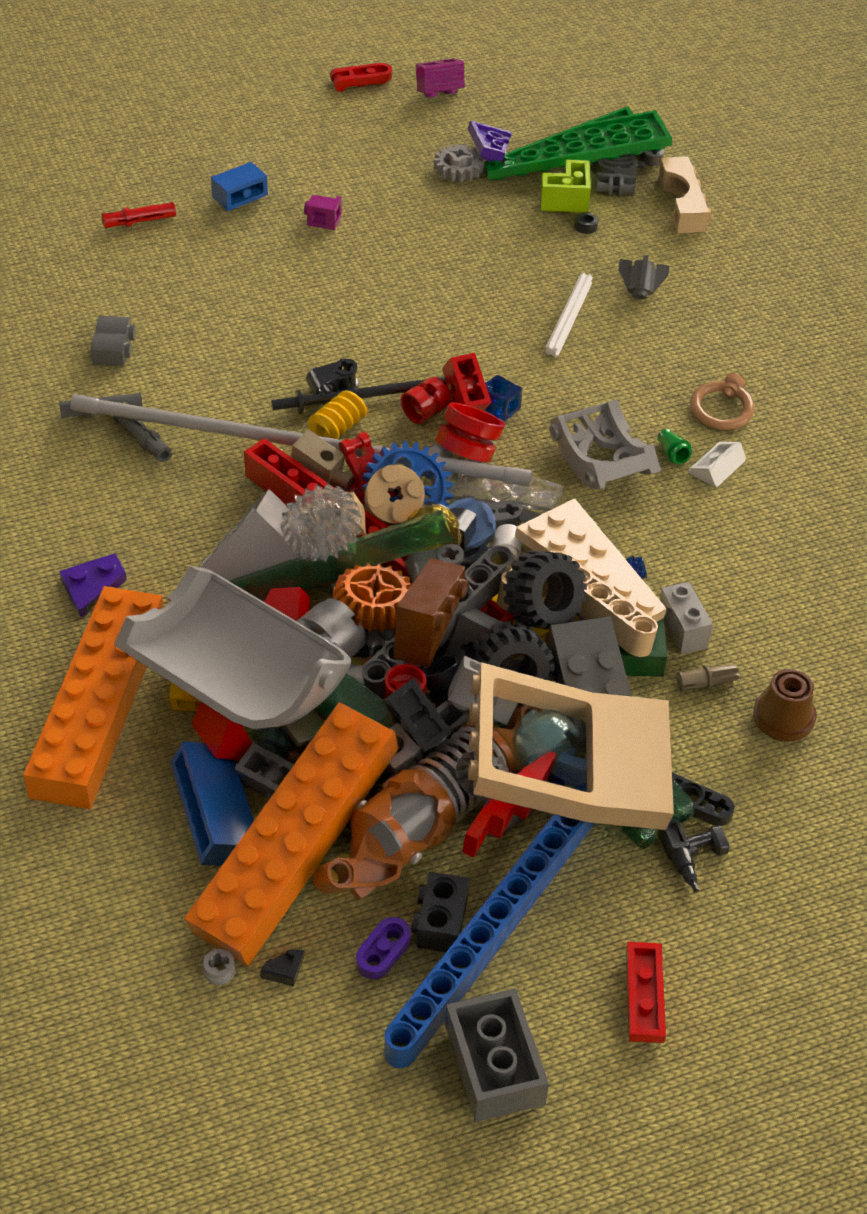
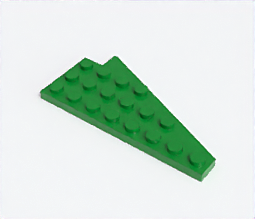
[484,106,672,180]

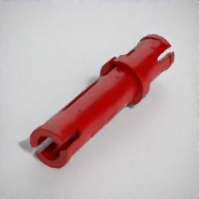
[101,201,176,229]

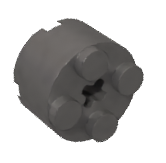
[297,598,366,658]

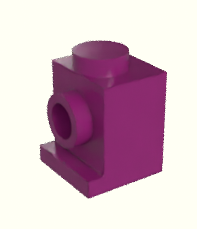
[304,194,342,230]

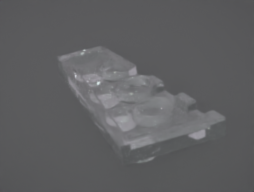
[446,455,564,511]

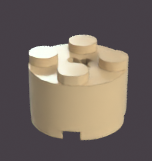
[365,465,425,525]

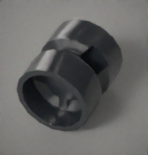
[421,655,460,709]

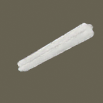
[546,273,592,357]

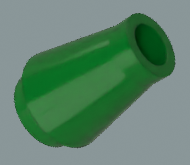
[657,429,692,465]

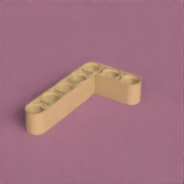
[497,551,658,657]

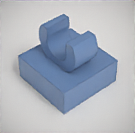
[554,747,587,787]

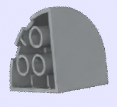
[199,489,311,596]

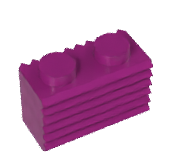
[416,58,465,97]

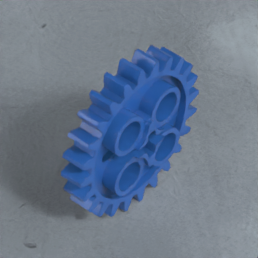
[361,441,454,533]

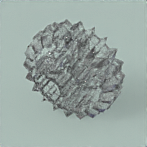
[280,484,362,562]

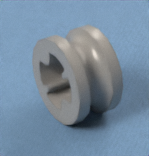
[203,948,235,985]

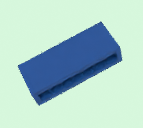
[171,741,254,866]

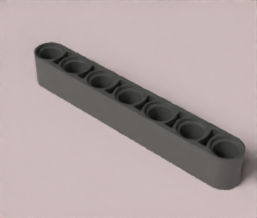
[362,545,513,700]

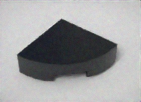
[260,950,304,986]

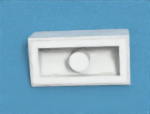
[689,442,746,487]

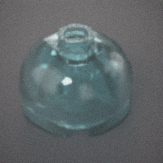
[515,709,581,767]

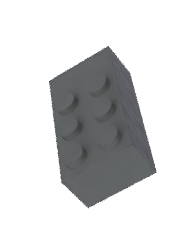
[545,616,632,755]

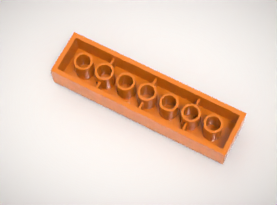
[23,586,164,809]
[184,702,399,967]

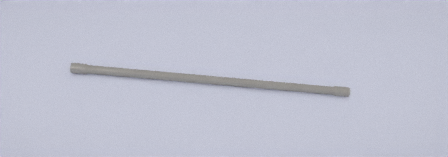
[71,394,532,487]

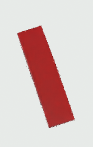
[462,751,556,858]

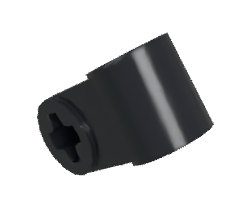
[306,358,359,394]

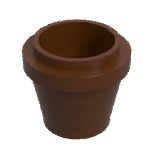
[753,669,817,741]

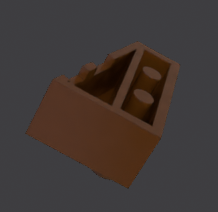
[394,558,468,667]

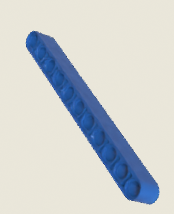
[384,783,595,1068]

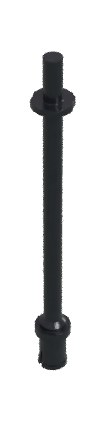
[271,377,448,414]

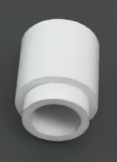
[493,524,522,561]

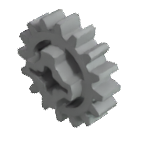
[434,144,485,183]

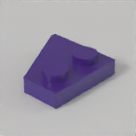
[59,553,127,617]

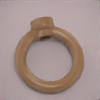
[690,373,754,431]

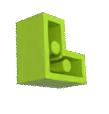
[540,160,591,213]

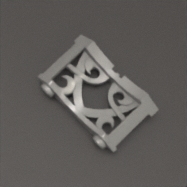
[549,399,661,490]

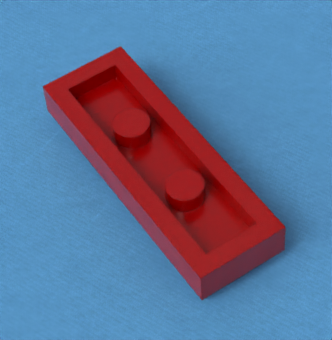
[626,942,666,1043]

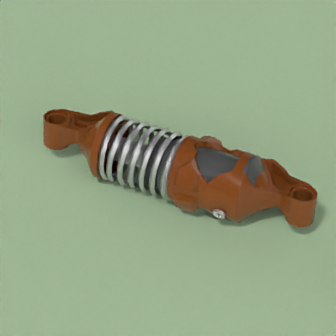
[313,705,546,901]

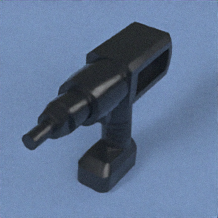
[657,819,730,893]

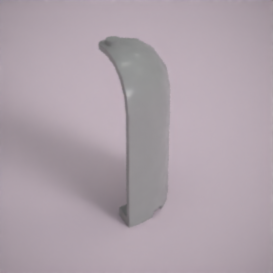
[114,566,351,729]

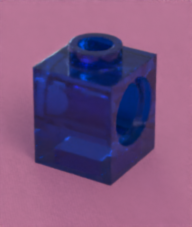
[485,374,523,422]

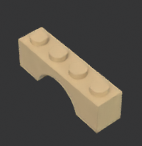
[658,157,711,233]

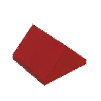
[191,701,252,760]

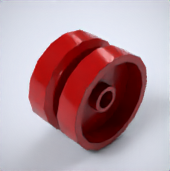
[435,402,505,463]

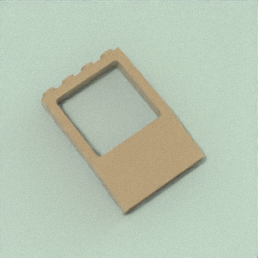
[468,662,674,830]

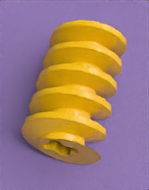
[308,391,367,439]

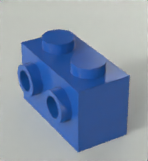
[211,162,268,211]

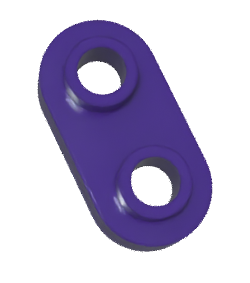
[356,917,411,979]

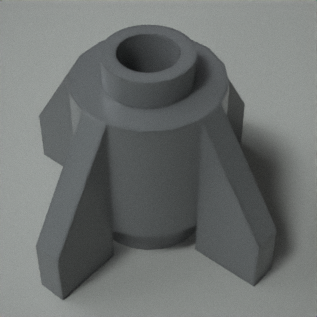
[618,255,670,299]

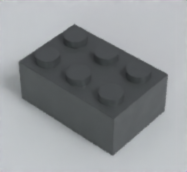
[445,988,549,1122]

